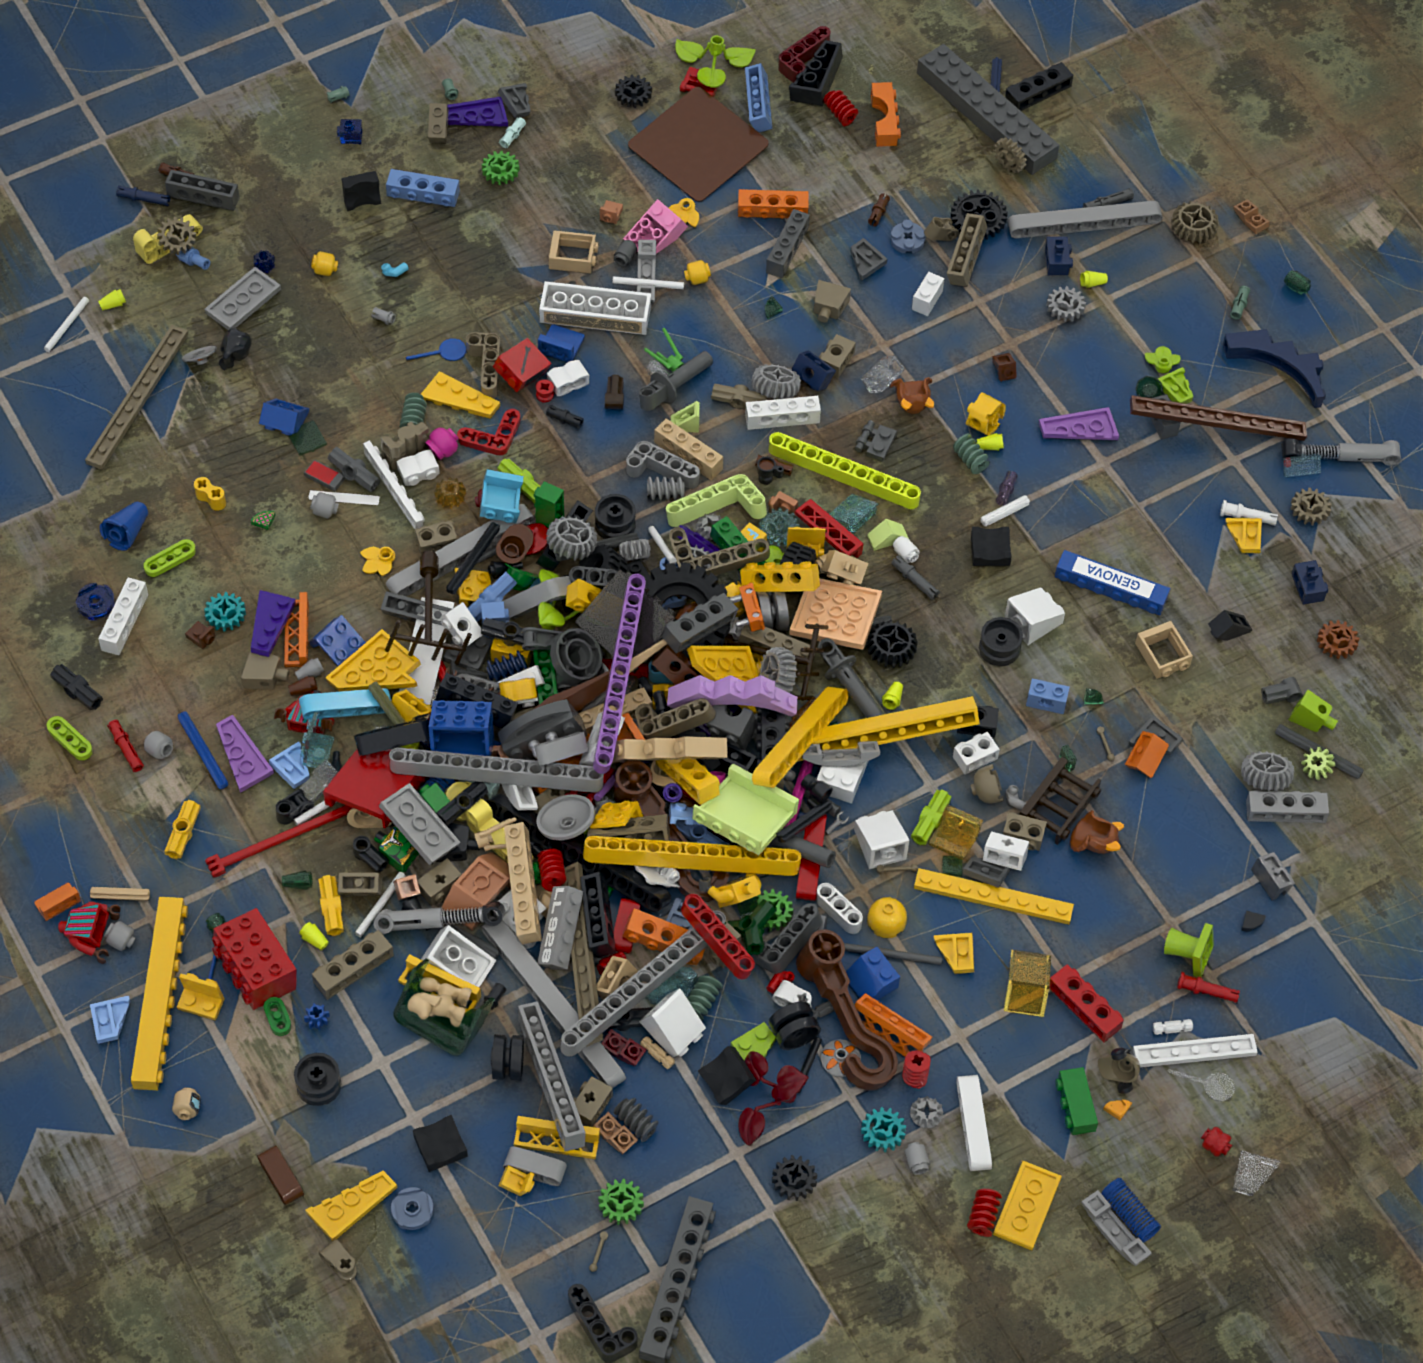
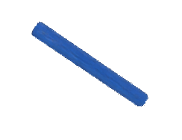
[178,711,228,789]

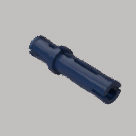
[116,185,171,206]

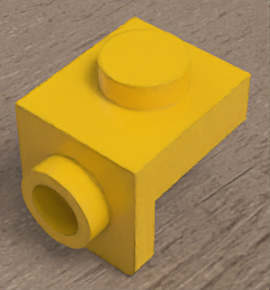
[498,1165,534,1196]

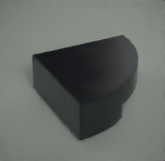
[1241,910,1266,931]

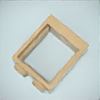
[549,231,599,274]
[1135,621,1193,679]

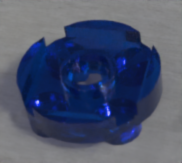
[76,583,115,620]

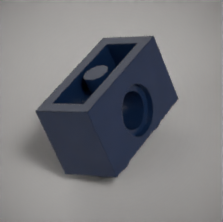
[792,350,836,391]

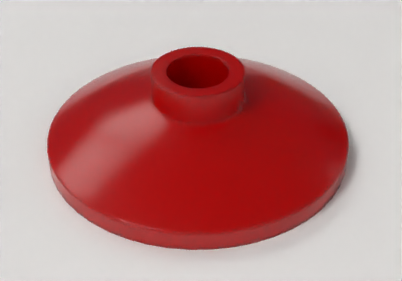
[526,523,548,555]

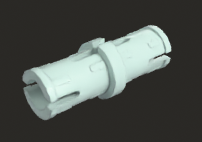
[499,117,526,148]

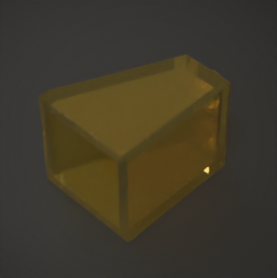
[1004,950,1051,1017]

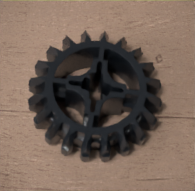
[866,620,918,668]

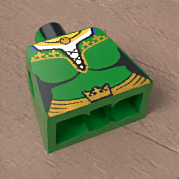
[374,827,419,873]

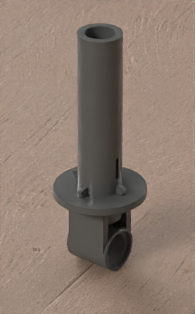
[639,351,713,411]
[818,638,884,718]
[767,829,836,868]

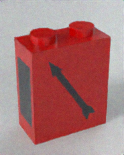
[492,338,552,392]

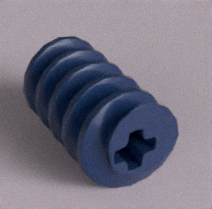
[486,651,528,682]

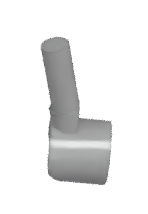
[825,811,849,835]

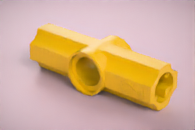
[164,800,201,860]
[318,875,344,936]

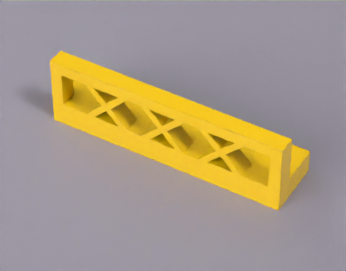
[398,954,481,1016]
[514,1116,600,1159]

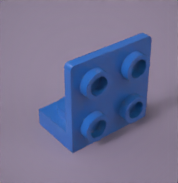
[538,324,585,362]
[308,615,366,667]

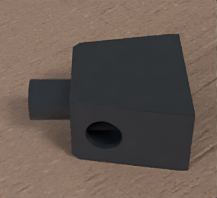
[436,823,480,862]

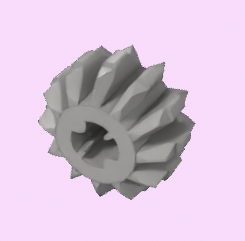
[619,539,651,562]

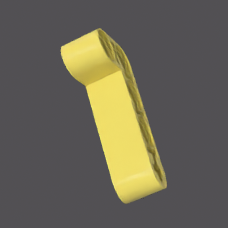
[133,214,203,264]
[466,799,534,863]

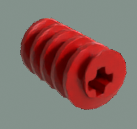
[823,90,859,127]
[537,849,566,892]
[902,1050,931,1089]
[967,1189,1002,1237]

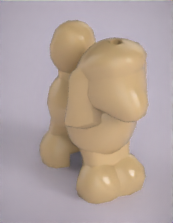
[407,977,472,1027]

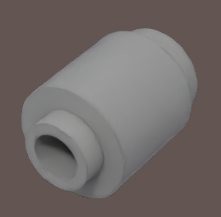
[904,1142,930,1175]

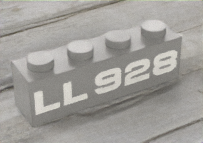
[537,886,583,970]

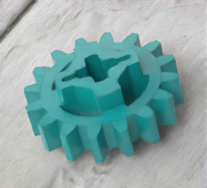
[204,592,246,631]
[861,1107,906,1153]

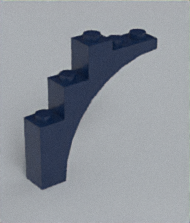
[1223,329,1326,408]

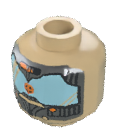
[172,1088,201,1120]

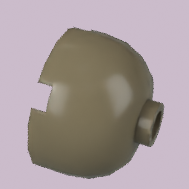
[971,764,1004,804]

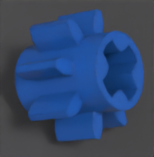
[304,1003,330,1030]

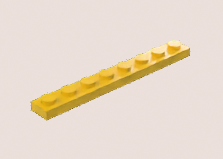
[914,868,1074,925]

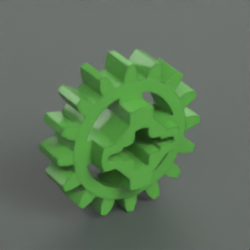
[482,151,520,185]
[750,889,793,932]
[598,1179,644,1225]

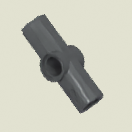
[327,447,380,492]

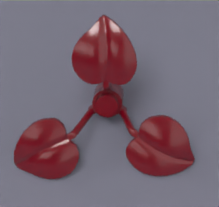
[738,1051,809,1146]

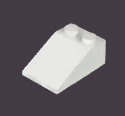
[816,761,868,804]
[421,925,496,987]

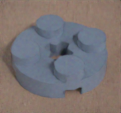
[891,220,926,253]
[391,1187,434,1230]

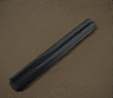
[446,522,500,595]

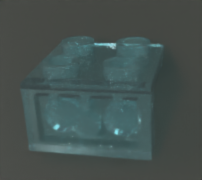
[300,712,335,770]

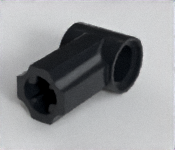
[353,836,389,873]

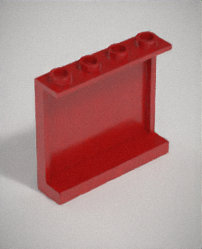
[323,749,426,829]

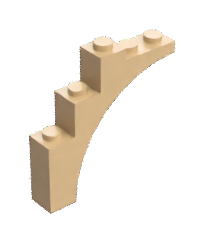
[608,737,727,764]

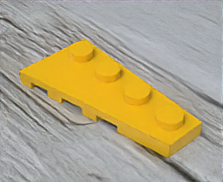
[421,371,500,419]
[305,1171,397,1241]

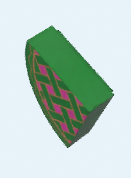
[251,511,276,530]

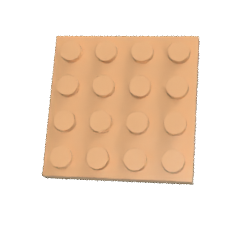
[789,578,882,650]

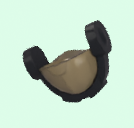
[1098,1048,1140,1094]

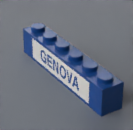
[1055,550,1170,615]

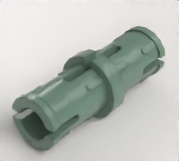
[1230,286,1250,320]

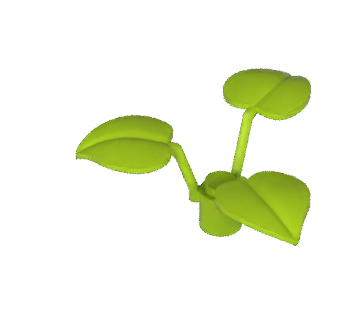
[675,35,756,88]
[538,569,609,630]

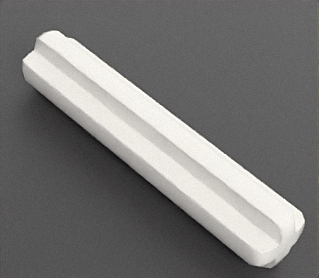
[980,495,1030,527]

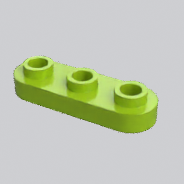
[144,539,196,577]
[47,716,93,760]

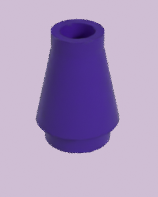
[663,783,683,803]

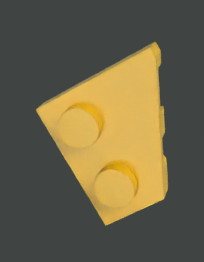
[1226,518,1262,553]
[934,933,974,974]

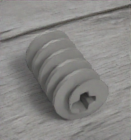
[647,477,684,500]

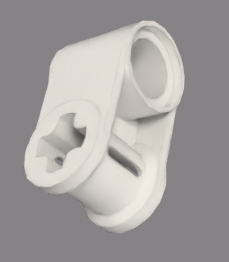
[772,980,812,1007]

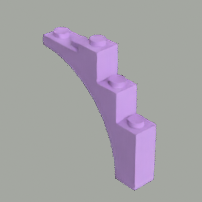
[667,675,798,717]

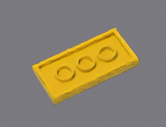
[993,1161,1062,1251]

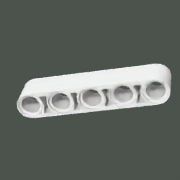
[956,1075,992,1171]

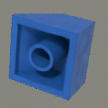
[259,399,310,435]
[846,947,900,1000]

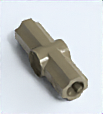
[711,384,767,409]

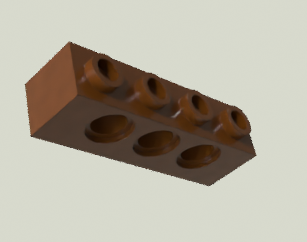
[652,644,714,706]

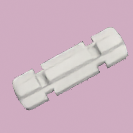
[1153,1019,1193,1035]

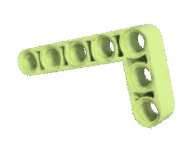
[666,474,767,527]

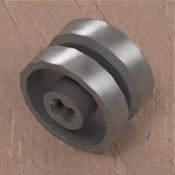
[756,592,789,632]

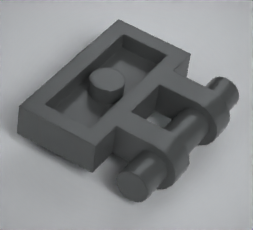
[855,420,897,462]

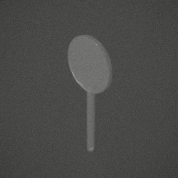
[1167,1069,1235,1101]

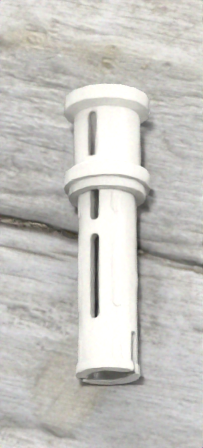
[1220,500,1278,526]

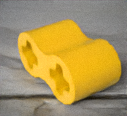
[194,477,226,511]
[499,678,537,701]

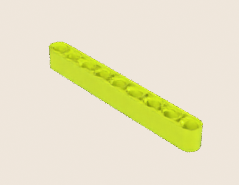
[769,432,921,509]

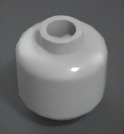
[310,492,339,519]
[144,731,173,759]
[104,921,136,951]

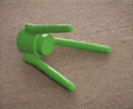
[644,328,684,372]

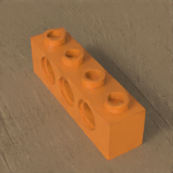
[738,189,809,219]
[622,908,705,966]

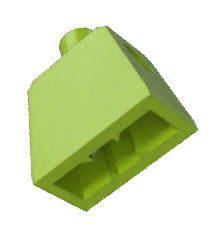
[1288,690,1338,732]

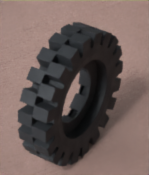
[628,562,731,667]

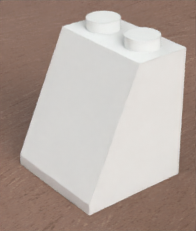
[1005,587,1065,645]
[854,810,909,869]
[639,988,706,1058]

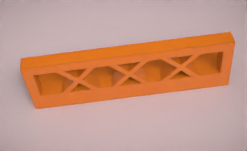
[284,592,309,667]
[855,993,933,1057]

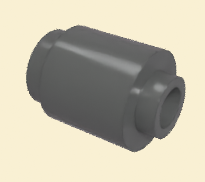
[614,240,637,267]

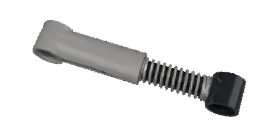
[1281,439,1401,466]
[374,901,506,934]

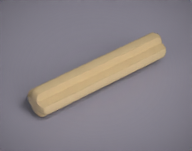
[90,887,150,901]

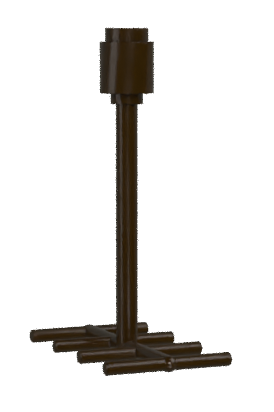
[385,550,472,665]
[723,623,829,701]

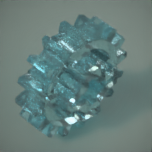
[759,508,800,546]

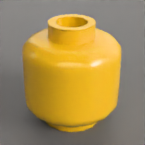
[311,251,338,276]
[684,260,711,285]

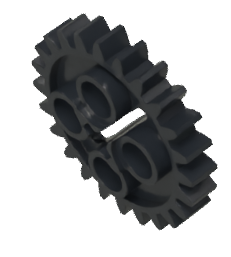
[950,189,1008,240]

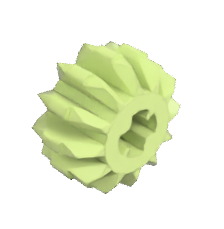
[1301,747,1335,780]

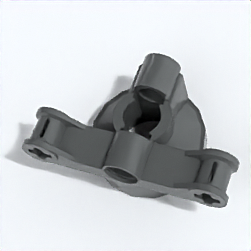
[521,627,605,692]

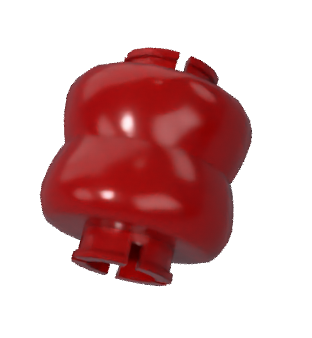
[1201,1126,1232,1157]

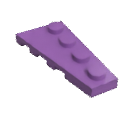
[1038,407,1119,440]
[216,715,274,793]

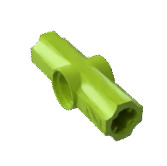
[497,458,540,504]
[911,789,952,845]

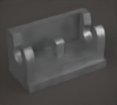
[1251,852,1295,900]

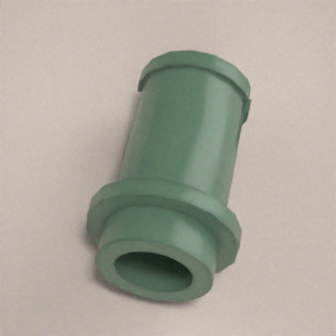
[442,78,458,100]
[326,86,350,103]

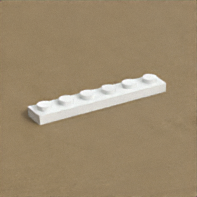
[363,440,425,529]
[1132,1034,1258,1068]

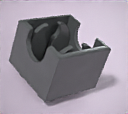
[706,705,757,750]

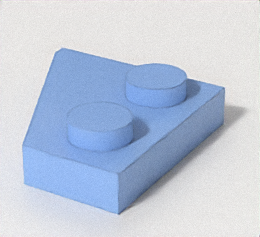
[269,741,310,789]
[668,802,702,825]
[90,996,130,1044]

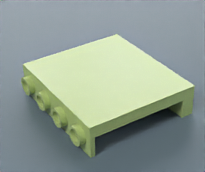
[692,764,799,855]

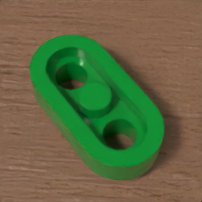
[264,997,292,1036]

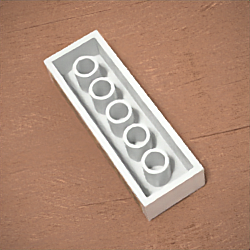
[539,281,651,335]

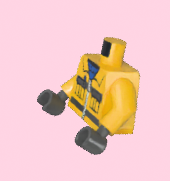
[699,873,762,908]

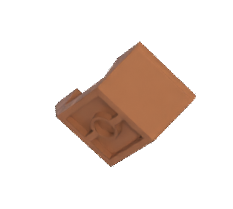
[442,852,511,931]

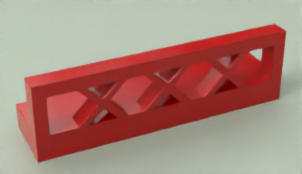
[795,499,864,558]

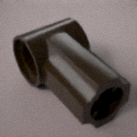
[605,374,624,410]

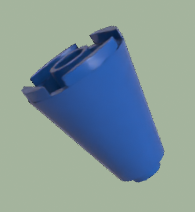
[100,502,148,551]

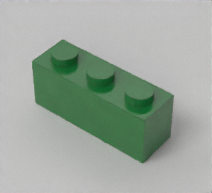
[534,481,565,529]
[1055,1067,1098,1135]

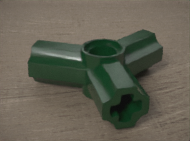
[725,899,777,955]

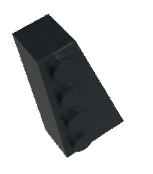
[789,40,843,106]

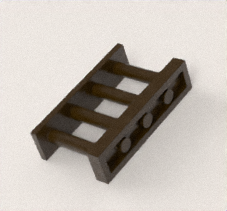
[1019,757,1101,845]

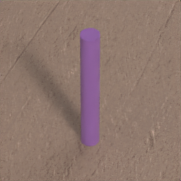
[594,770,617,801]

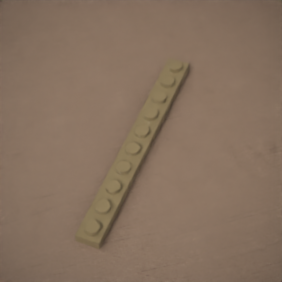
[85,325,188,470]
[563,862,603,1047]

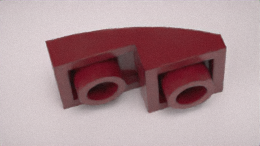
[601,1029,647,1066]

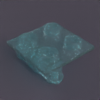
[829,494,879,533]

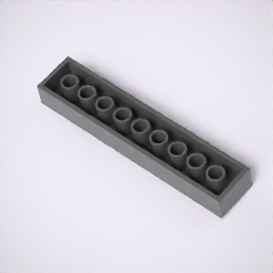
[917,44,1059,175]

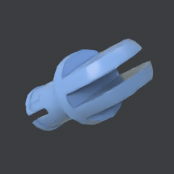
[176,247,211,270]

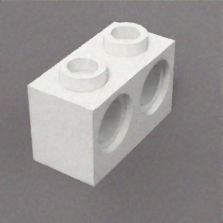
[953,732,1000,775]

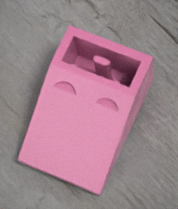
[623,199,688,254]

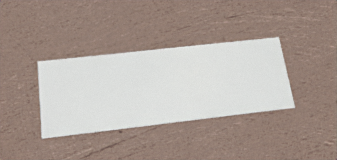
[399,597,455,705]

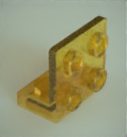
[928,804,983,860]

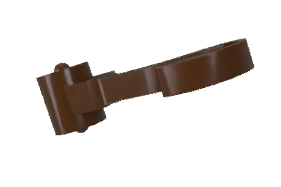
[613,760,729,902]
[796,929,898,1090]

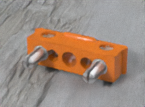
[730,583,765,632]

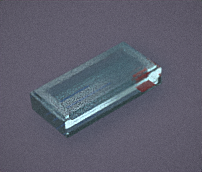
[1283,454,1321,477]

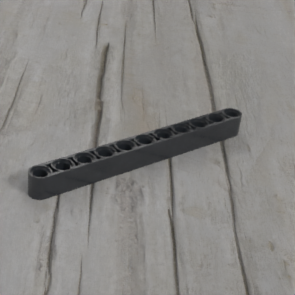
[486,794,671,912]

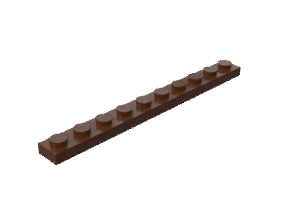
[1130,395,1307,441]

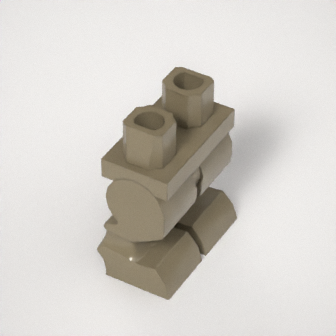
[380,421,429,471]

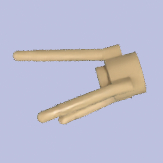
[474,817,517,851]

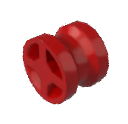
[536,379,554,403]

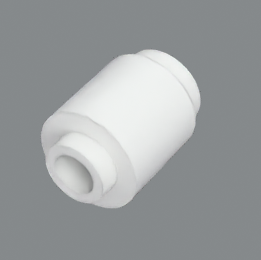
[893,536,920,563]

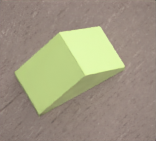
[671,401,700,432]
[867,519,909,551]

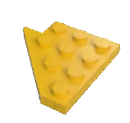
[325,629,421,692]
[687,646,759,715]

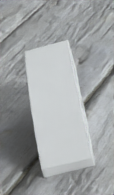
[501,784,538,810]

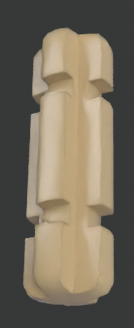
[640,1036,675,1069]

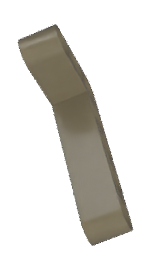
[669,527,770,576]

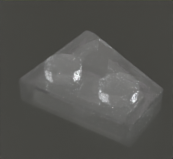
[1232,1150,1281,1196]

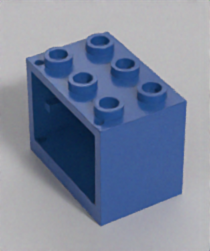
[429,700,494,756]

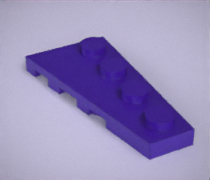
[448,97,508,127]
[251,590,296,657]

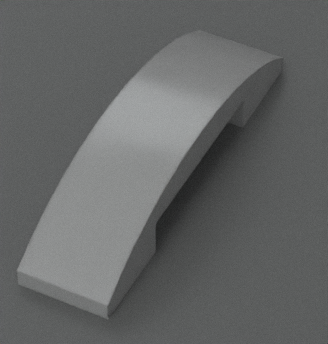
[637,240,656,302]
[802,741,880,767]
[1081,1190,1152,1266]

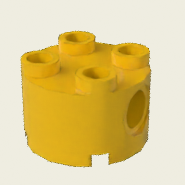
[966,392,1006,435]

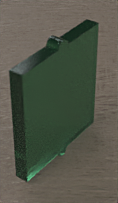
[288,420,327,456]

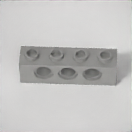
[1246,790,1329,823]

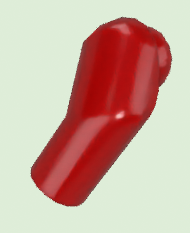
[766,971,795,993]

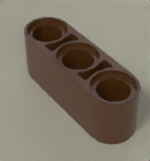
[257,1145,304,1206]

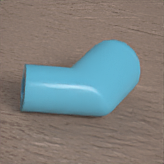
[381,262,409,277]

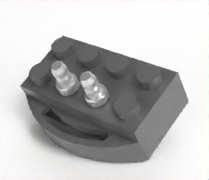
[498,699,588,761]

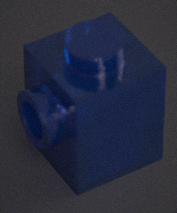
[337,119,363,144]

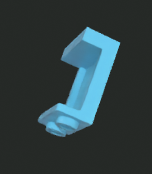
[480,469,523,523]

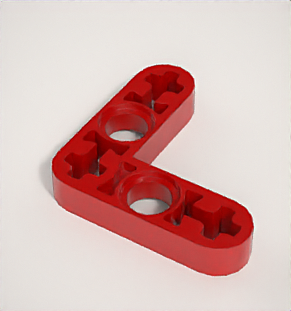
[457,409,521,456]

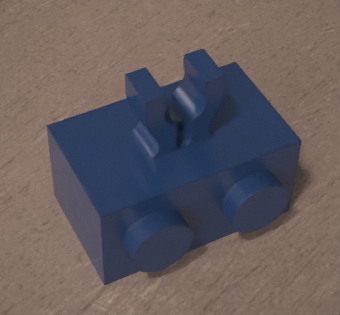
[1045,237,1073,275]
[1291,560,1328,605]

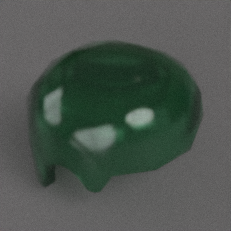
[1135,376,1163,398]

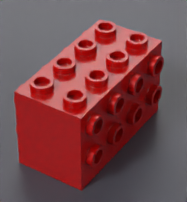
[212,908,297,1010]

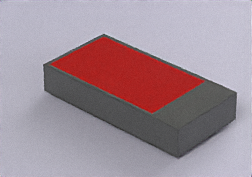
[304,460,345,492]

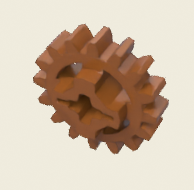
[1317,620,1359,659]

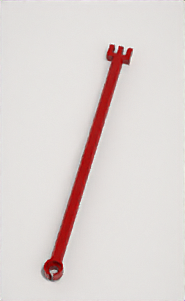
[205,786,419,878]

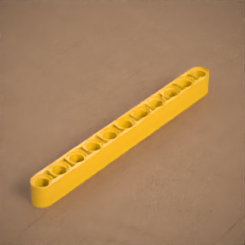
[583,836,801,876]

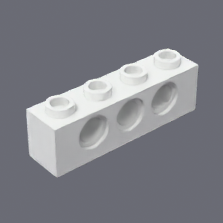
[745,396,821,430]
[98,577,148,656]

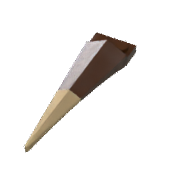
[534,639,667,713]

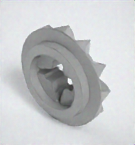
[696,513,721,540]
[910,1096,943,1128]

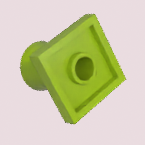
[1164,923,1214,978]

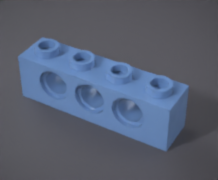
[745,63,773,132]
[386,169,460,207]

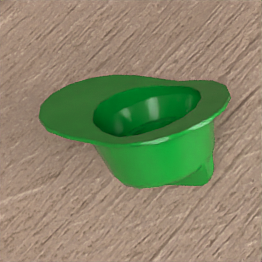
[505,563,539,591]

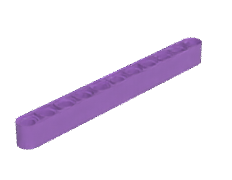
[593,574,646,774]

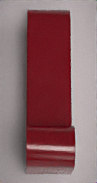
[778,26,831,83]

